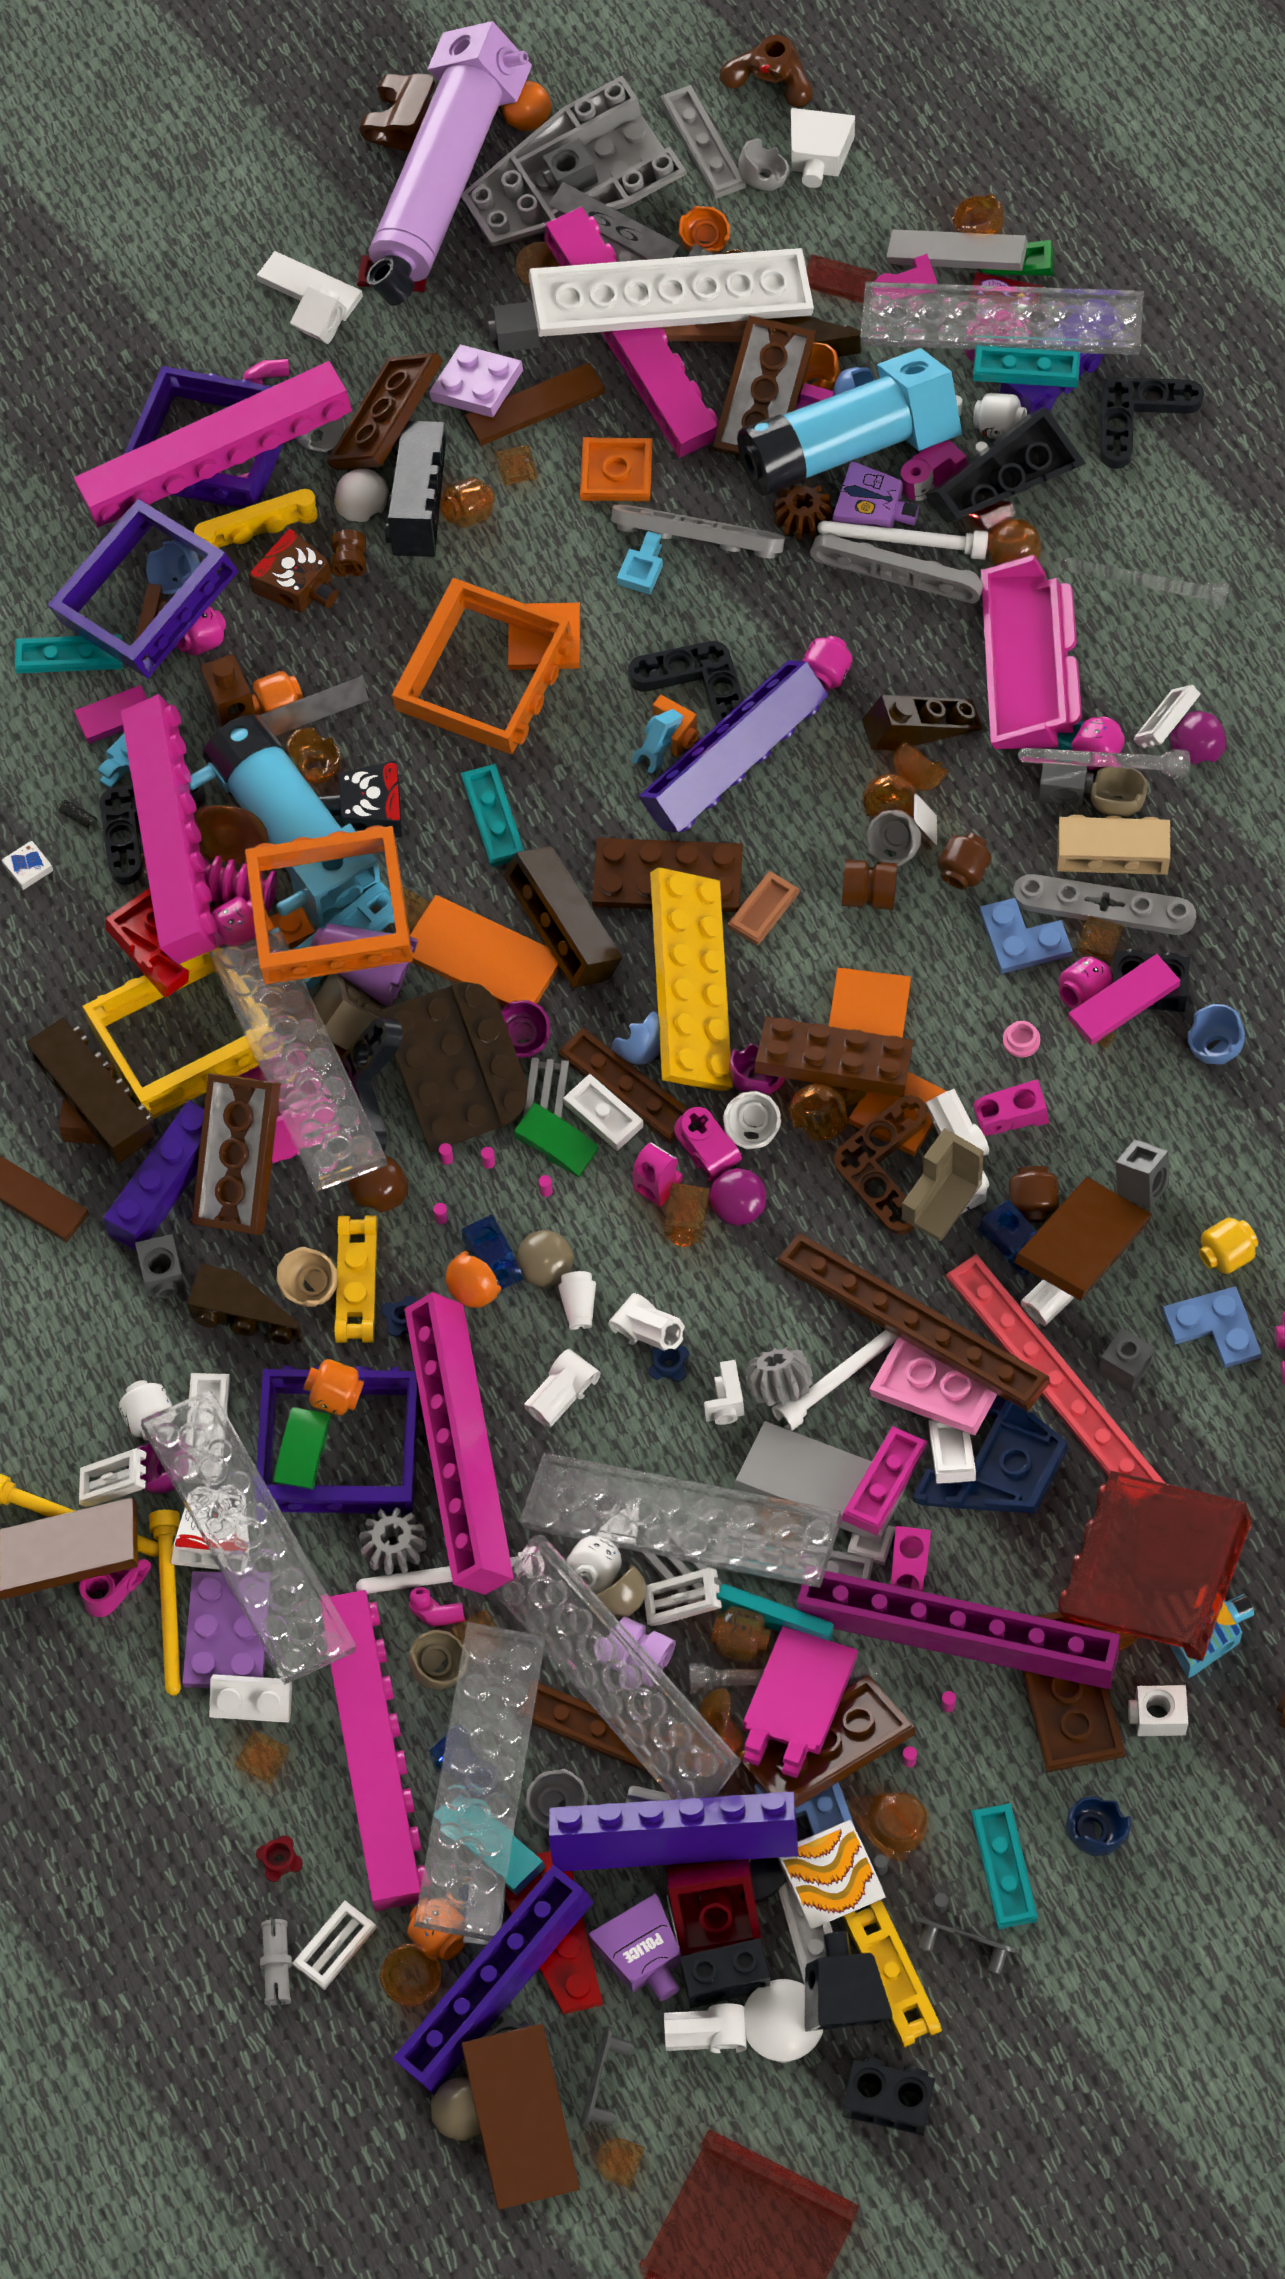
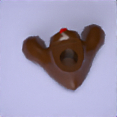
[719,34,813,108]

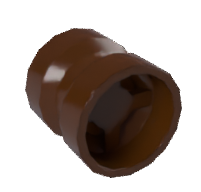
[331,530,366,577]

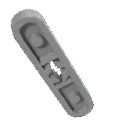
[611,505,785,558]
[810,533,984,604]
[1013,874,1196,935]

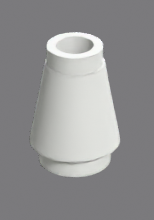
[558,1271,596,1330]

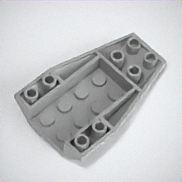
[461,76,687,247]

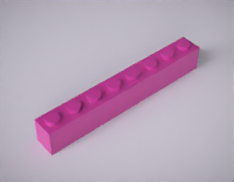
[545,206,719,458]
[74,361,352,528]
[121,694,217,964]
[404,1292,514,1595]
[319,1590,429,1912]

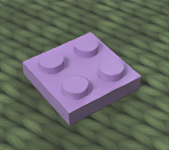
[429,344,523,418]

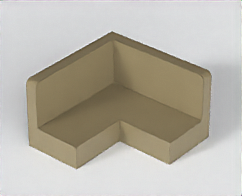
[311,973,385,1050]
[902,1128,984,1241]

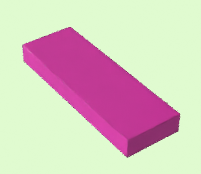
[1068,954,1181,1046]
[842,1426,928,1536]

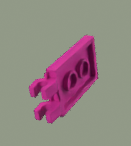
[743,1626,858,1778]

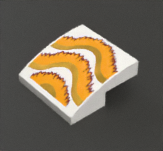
[777,1820,886,1929]

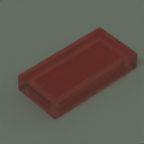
[806,254,877,304]

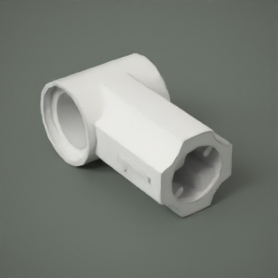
[925,1089,989,1157]
[1021,1280,1074,1326]
[608,1293,685,1351]
[524,1349,601,1428]
[664,2003,747,2053]

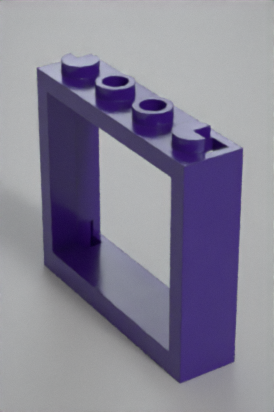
[124,366,284,509]
[47,499,238,679]
[254,1365,420,1514]

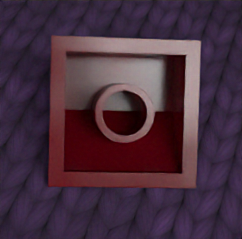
[667,1859,763,1956]

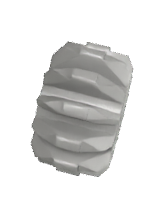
[745,1347,813,1406]
[359,1507,426,1575]

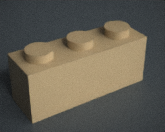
[1057,815,1170,875]

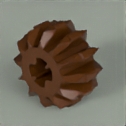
[773,480,833,542]

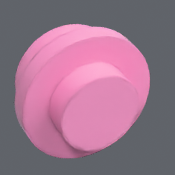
[1003,1021,1040,1058]

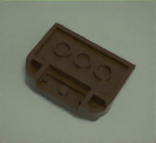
[378,982,527,1153]

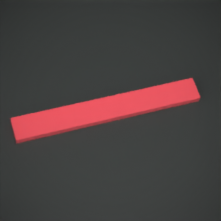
[946,1254,1166,1509]

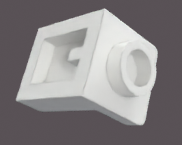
[704,1360,744,1425]

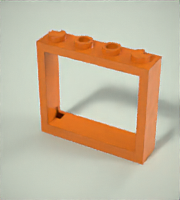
[391,577,574,755]
[245,825,413,985]

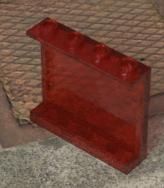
[1058,1471,1252,1661]
[639,2129,859,2279]

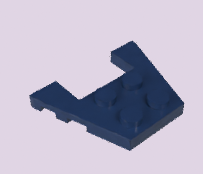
[912,1394,1069,1514]

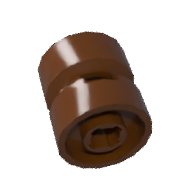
[842,859,898,910]

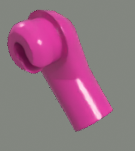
[243,359,290,385]
[409,1587,465,1627]

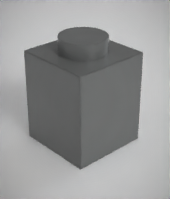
[488,301,540,353]

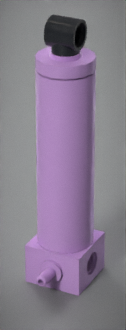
[366,21,532,306]

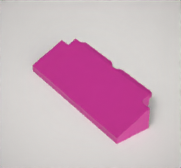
[981,555,1082,749]

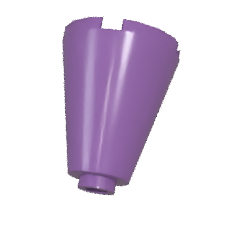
[311,923,418,1007]

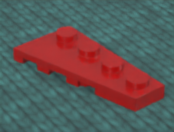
[505,1851,603,2015]

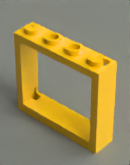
[83,943,280,1119]

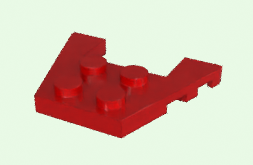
[105,888,221,998]

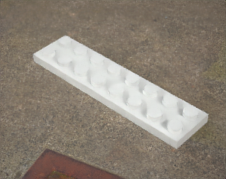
[529,248,814,337]

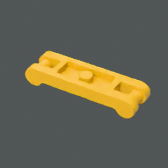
[194,489,318,548]
[335,1215,377,1343]
[842,1900,942,2048]

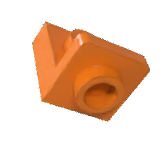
[653,694,699,757]
[265,907,315,952]

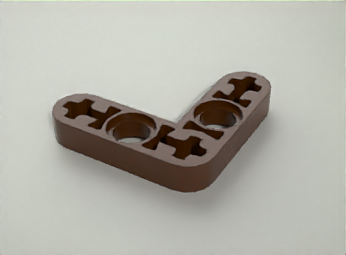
[834,1095,928,1235]

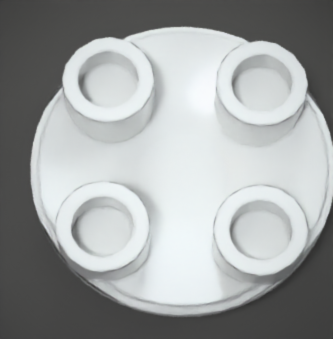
[744,1979,823,2063]

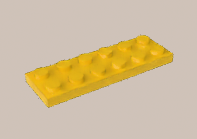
[650,867,733,1091]

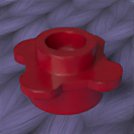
[256,1835,303,1882]

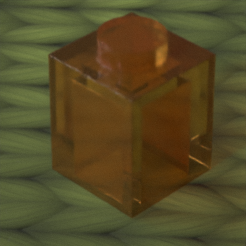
[664,1183,710,1247]

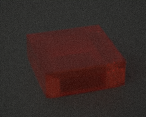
[969,500,1016,529]

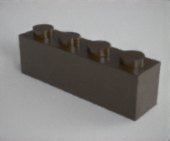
[503,846,623,988]
[26,1017,154,1164]

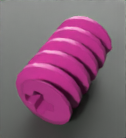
[204,855,277,914]

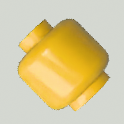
[1199,1217,1258,1274]

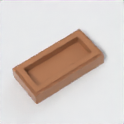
[727,871,800,946]

